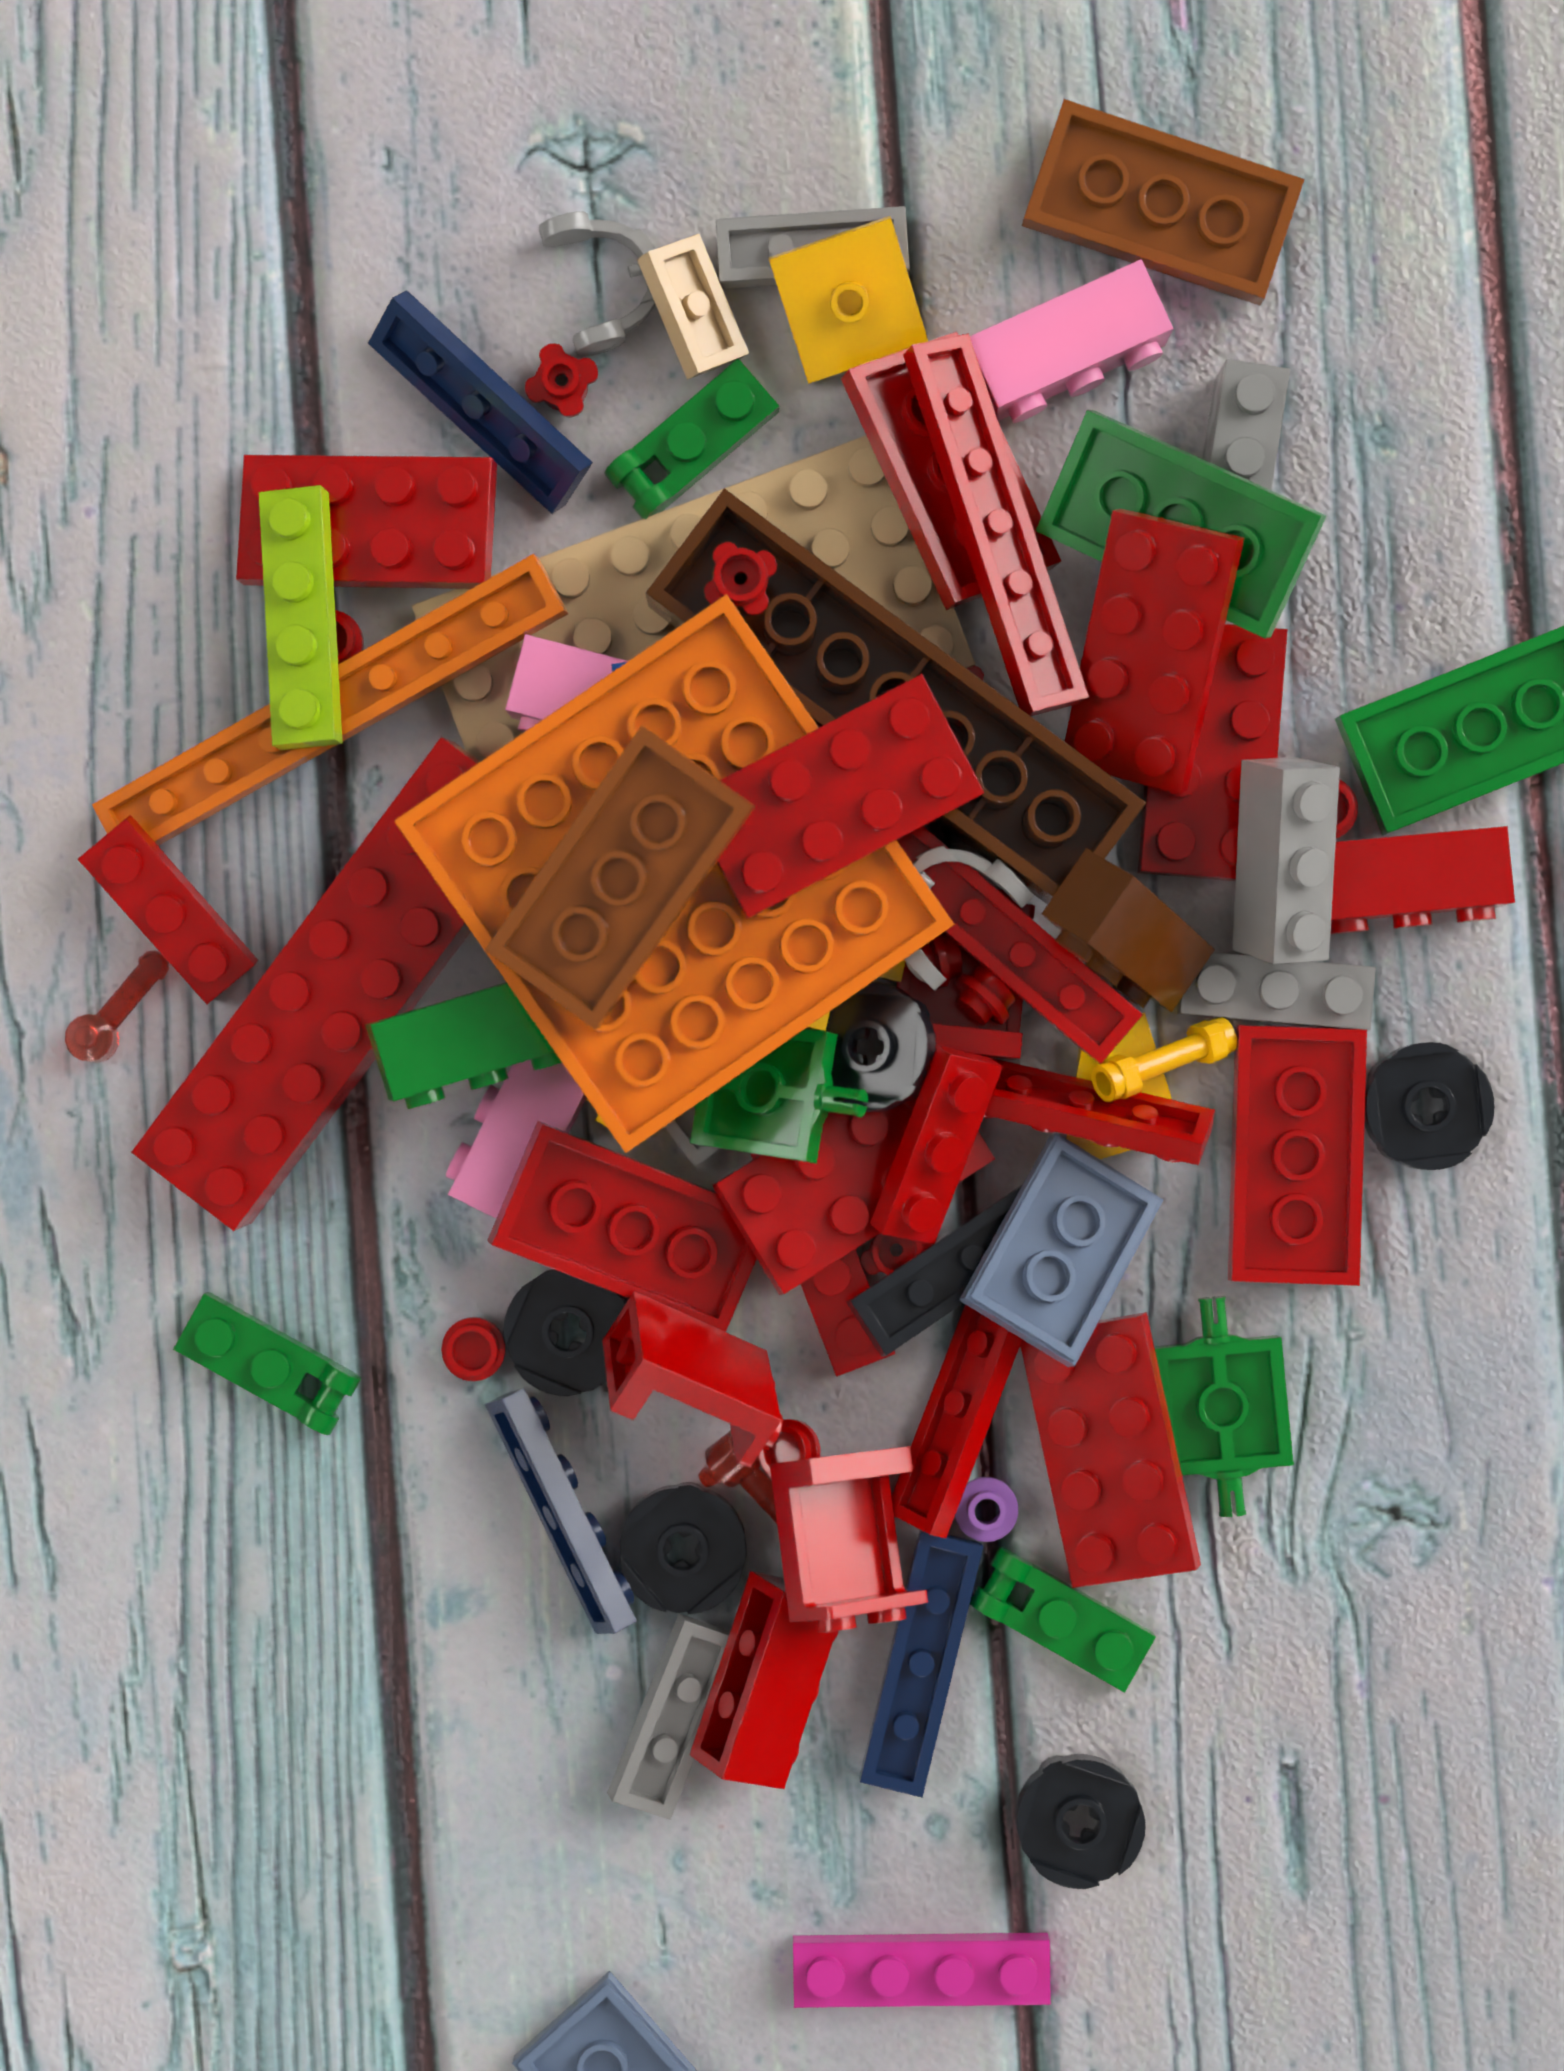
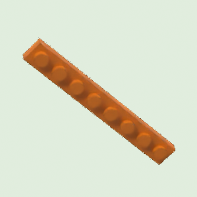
[92,553,569,846]

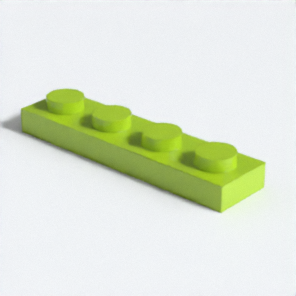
[259,485,343,750]

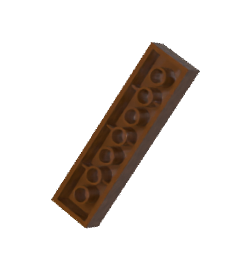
[645,488,1146,904]

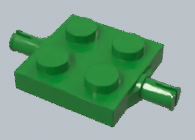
[690,1028,868,1164]
[1154,1296,1294,1517]

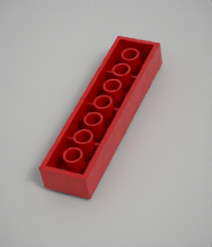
[131,737,480,1231]

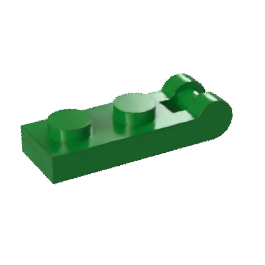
[604,358,779,520]
[173,1292,361,1435]
[970,1547,1156,1693]

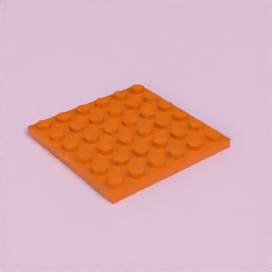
[395,594,954,1153]

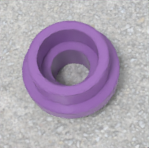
[955,1477,1018,1542]

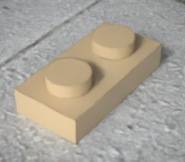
[637,234,749,380]

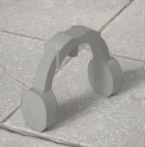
[539,211,656,357]
[905,846,1034,991]

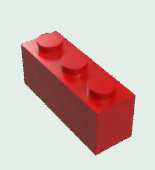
[1330,826,1515,934]
[689,1571,839,1789]

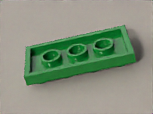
[1036,410,1327,639]
[1335,626,1564,836]

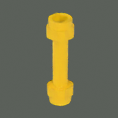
[1091,1017,1237,1102]

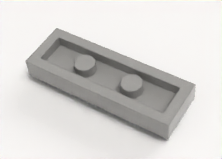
[715,206,910,289]
[1177,953,1376,1031]
[607,1613,730,1820]

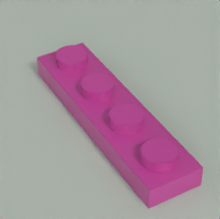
[793,1932,1051,2008]

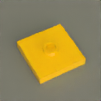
[768,216,928,384]

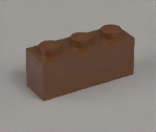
[1041,848,1215,1013]

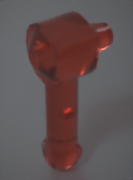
[65,950,169,1063]
[698,1430,777,1524]

